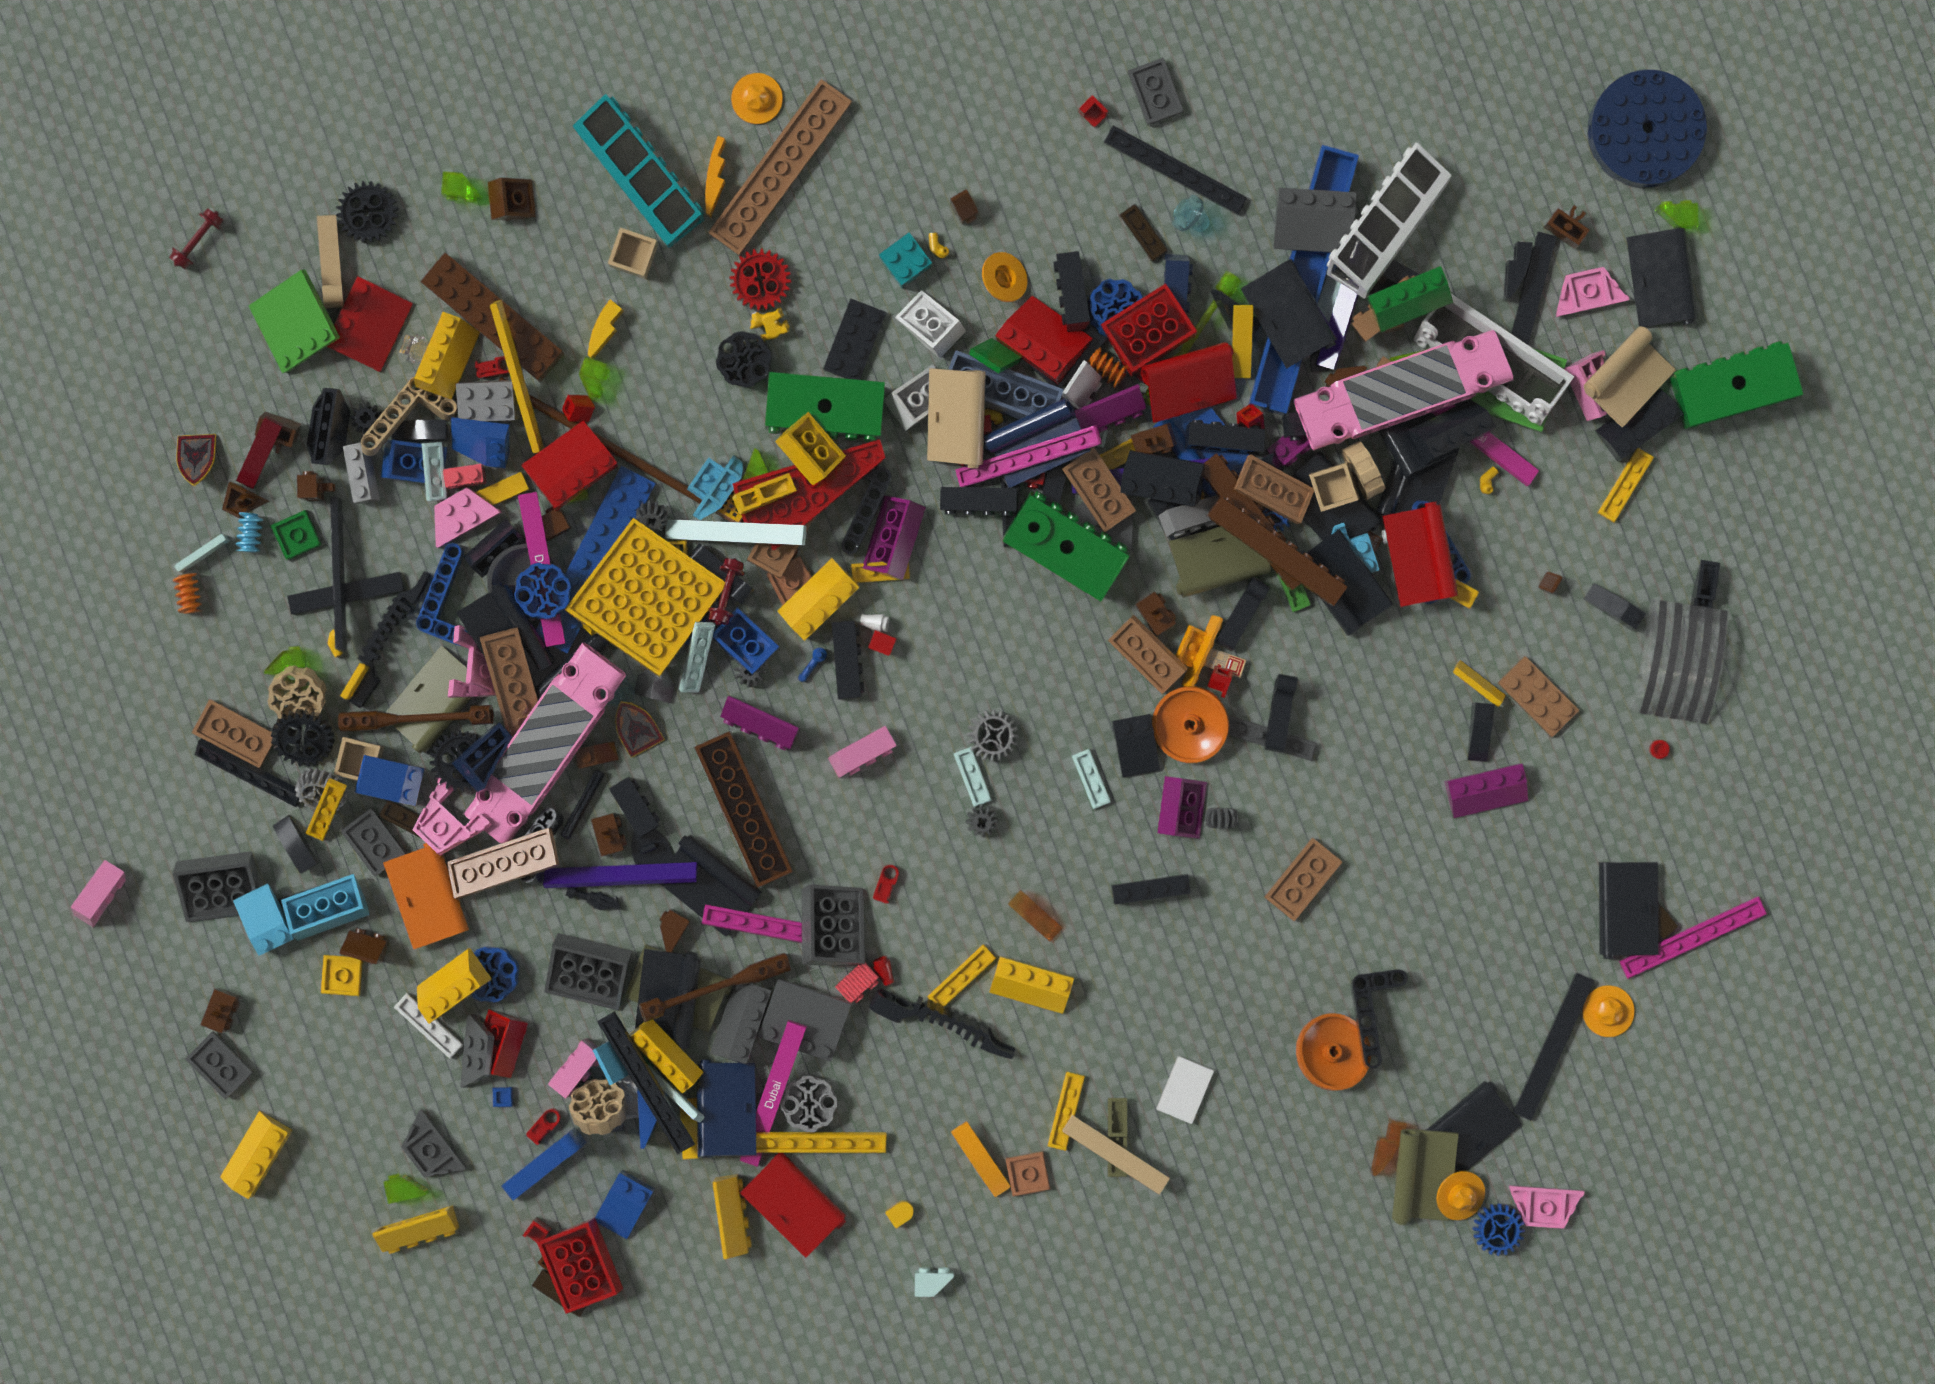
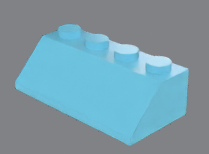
[281,874,370,941]

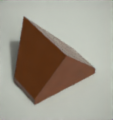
[222,481,270,518]

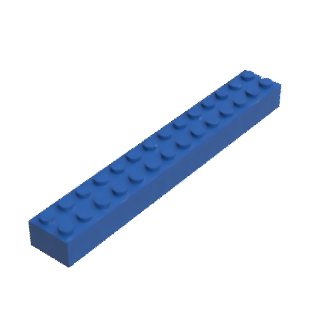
[1248,145,1359,415]

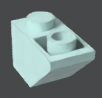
[915,1267,954,1297]

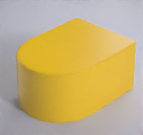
[885,1200,914,1228]

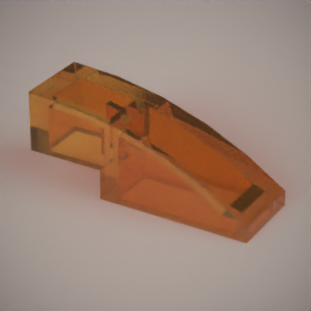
[1007,889,1063,942]
[1370,1118,1407,1176]

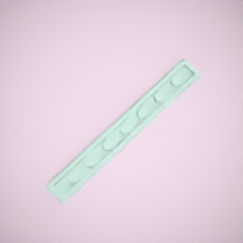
[665,520,806,545]

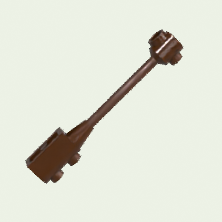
[338,705,494,732]
[639,953,791,1022]

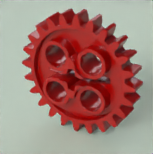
[729,248,792,311]

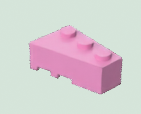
[1564,350,1607,421]
[828,726,897,778]
[71,860,126,928]
[548,1038,599,1099]

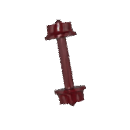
[169,208,223,270]
[708,558,745,626]

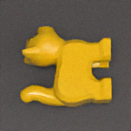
[750,307,790,342]

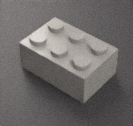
[456,380,521,421]

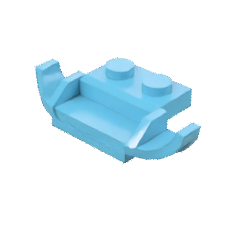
[687,455,743,520]
[1331,523,1379,573]

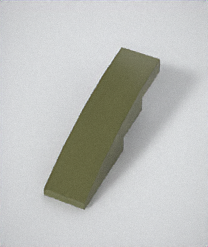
[1107,1098,1127,1177]

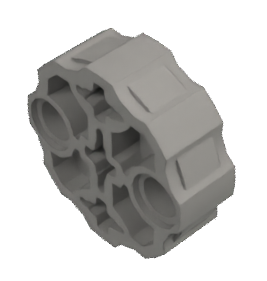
[781,1074,838,1132]

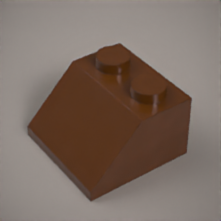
[487,177,536,221]
[339,927,390,965]

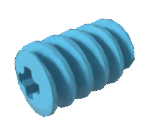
[235,512,263,553]

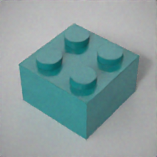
[879,232,932,289]

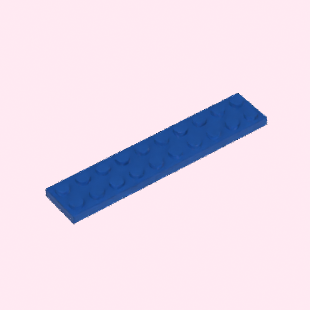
[536,466,656,653]

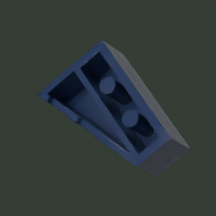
[1164,254,1193,313]
[452,722,512,792]

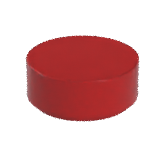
[1649,740,1670,759]

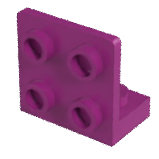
[1266,435,1311,467]

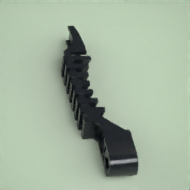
[346,571,431,709]
[869,989,1016,1059]

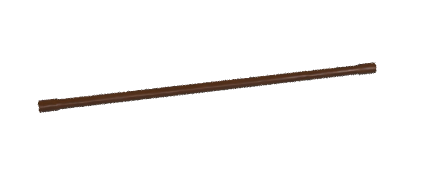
[498,377,799,559]

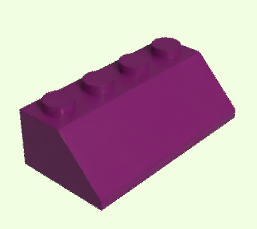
[1074,384,1146,433]
[862,496,926,580]
[720,696,801,751]
[1444,763,1528,818]

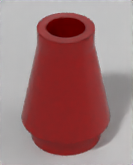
[872,956,895,986]

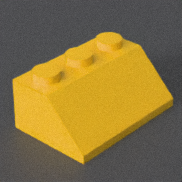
[775,412,846,485]

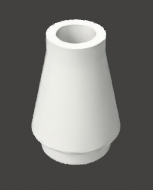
[860,614,890,633]

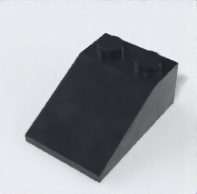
[1111,714,1160,778]

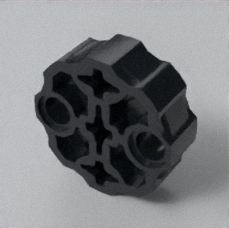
[716,331,774,388]

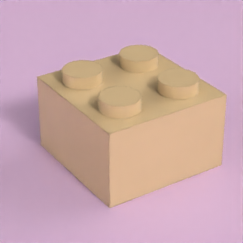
[608,227,659,279]
[1309,462,1359,512]
[334,737,384,780]

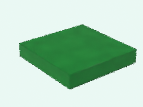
[969,338,1022,374]
[270,510,322,561]

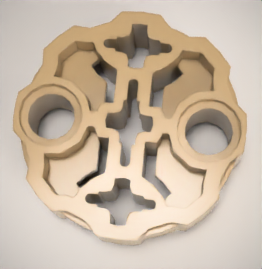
[1341,441,1385,500]
[267,665,327,719]
[569,1079,628,1135]

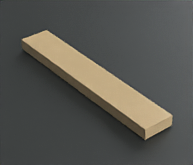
[1062,1115,1170,1195]

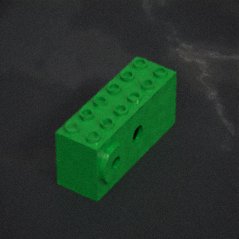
[1669,341,1804,430]
[765,372,885,442]
[1002,491,1130,602]

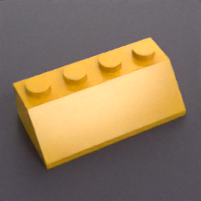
[414,312,480,400]
[777,558,860,641]
[417,948,492,1024]
[989,956,1074,1014]
[629,1020,703,1093]
[220,1111,293,1199]
[712,1174,752,1259]
[372,1205,459,1254]

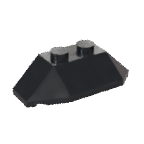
[307,388,351,465]

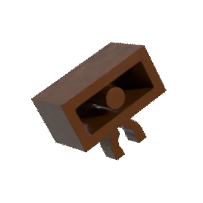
[1543,205,1590,249]
[254,411,301,454]
[1131,423,1177,454]
[297,471,336,501]
[1135,592,1177,636]
[591,813,627,856]
[200,988,240,1033]

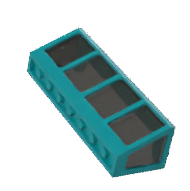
[572,94,705,248]

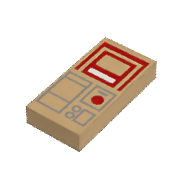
[1205,648,1246,678]

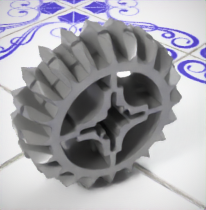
[966,710,1018,762]
[295,768,348,811]

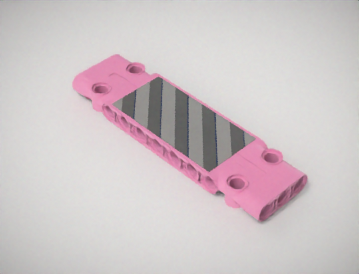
[1294,330,1513,451]
[464,643,626,844]

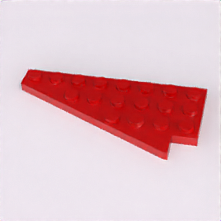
[732,439,886,551]

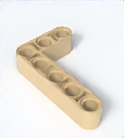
[317,215,343,309]
[361,377,457,456]

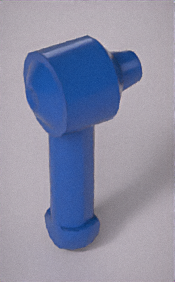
[798,648,827,682]

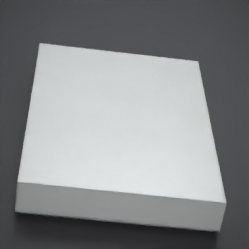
[1156,1056,1214,1124]

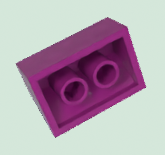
[1157,776,1207,839]

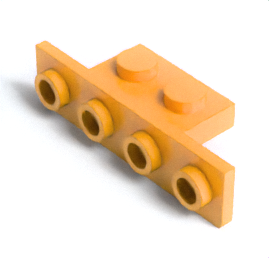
[1175,615,1223,686]

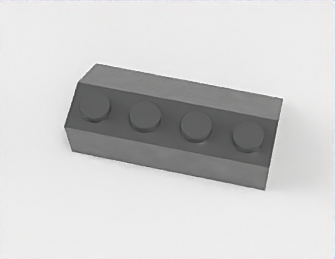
[710,983,772,1065]

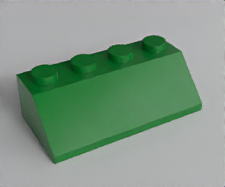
[1367,266,1453,332]

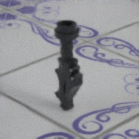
[565,887,621,910]

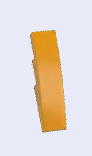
[705,136,726,218]
[951,1121,1011,1197]

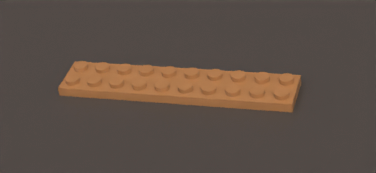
[708,79,852,256]

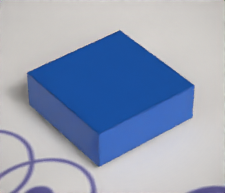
[492,1087,513,1107]

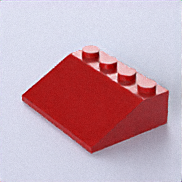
[327,276,413,373]
[1101,283,1197,377]
[995,295,1093,385]
[521,420,618,511]
[537,1217,624,1314]

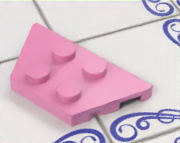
[1556,267,1629,317]
[434,487,502,548]
[1509,1185,1584,1229]

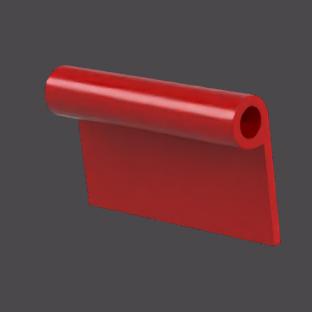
[1141,342,1237,423]
[1382,501,1459,607]
[740,1153,847,1258]

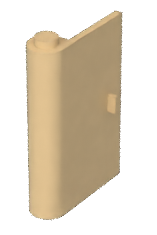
[1584,326,1676,427]
[927,368,986,468]

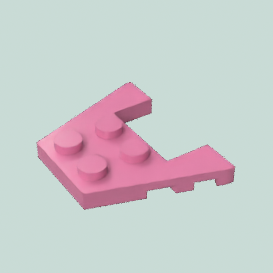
[448,625,496,698]
[413,778,492,856]

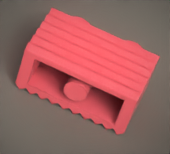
[443,464,487,489]
[835,962,879,1003]

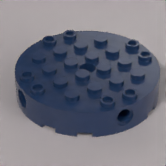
[1587,70,1707,188]

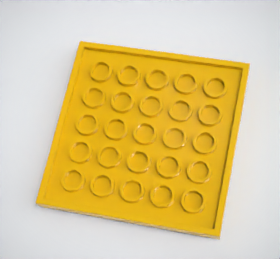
[565,518,725,677]

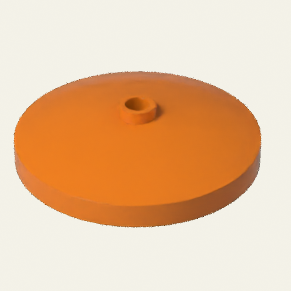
[1152,686,1229,763]
[1296,1013,1371,1091]

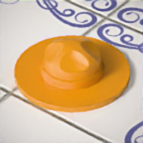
[731,73,783,124]
[982,252,1027,302]
[1582,985,1634,1037]
[1436,1171,1485,1220]

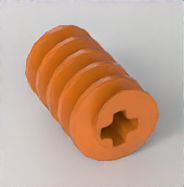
[1087,347,1128,388]
[173,573,203,614]

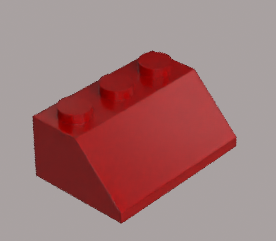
[484,1009,528,1078]

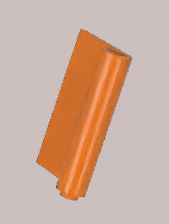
[383,843,469,950]

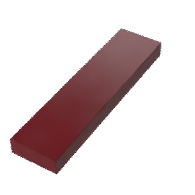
[236,416,284,489]

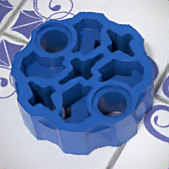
[1087,278,1143,336]
[514,563,572,620]
[472,946,520,1003]

